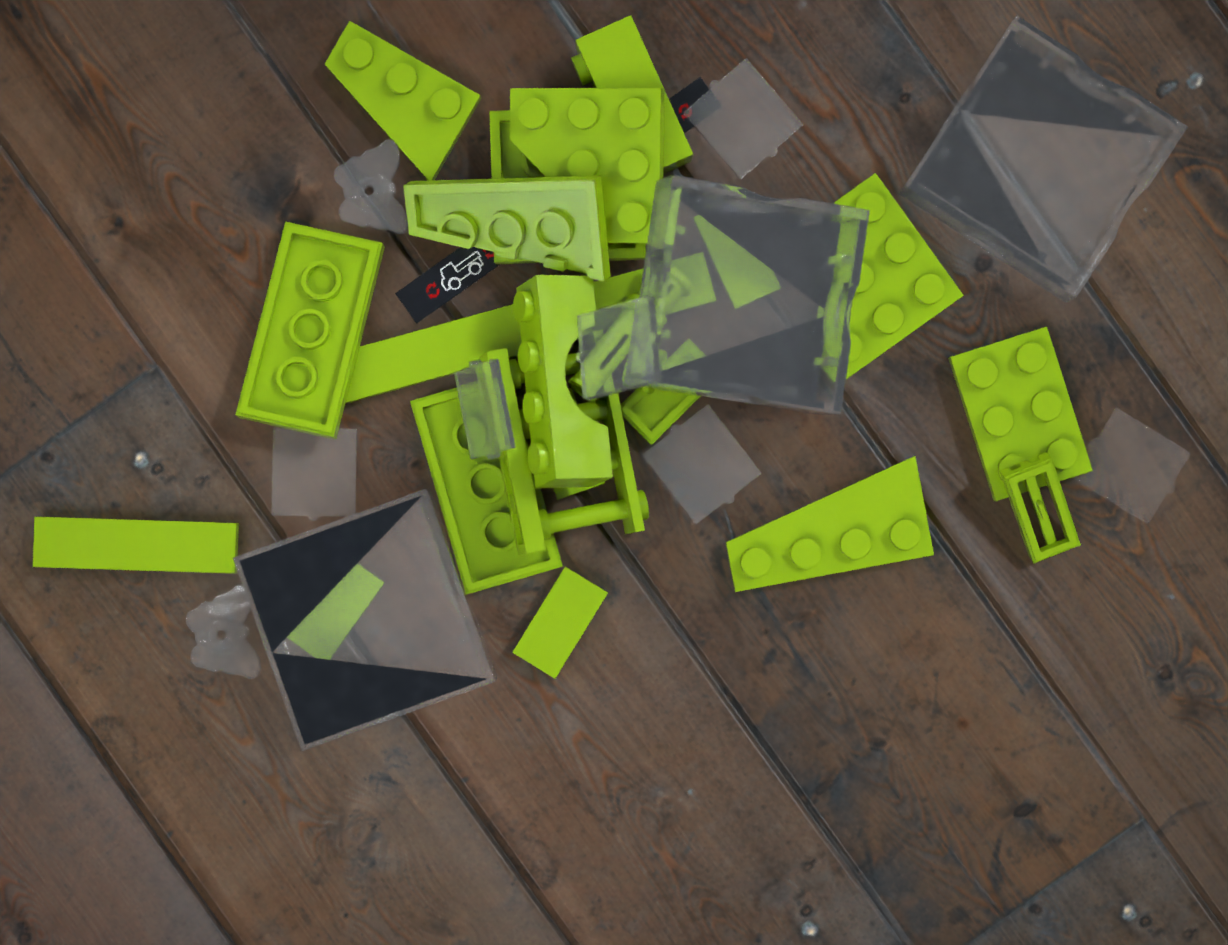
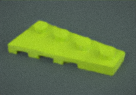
[403,176,611,281]
[725,456,934,592]

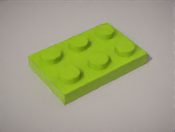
[948,327,1093,501]

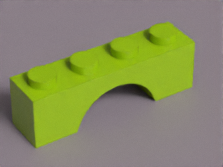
[513,275,613,488]

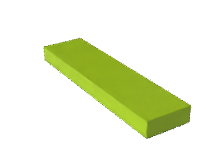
[33,517,239,574]

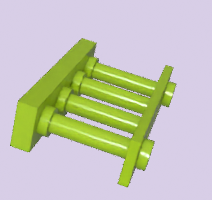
[479,330,649,555]

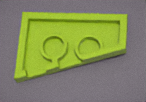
[325,21,481,180]

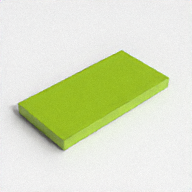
[235,221,385,440]
[410,380,563,595]

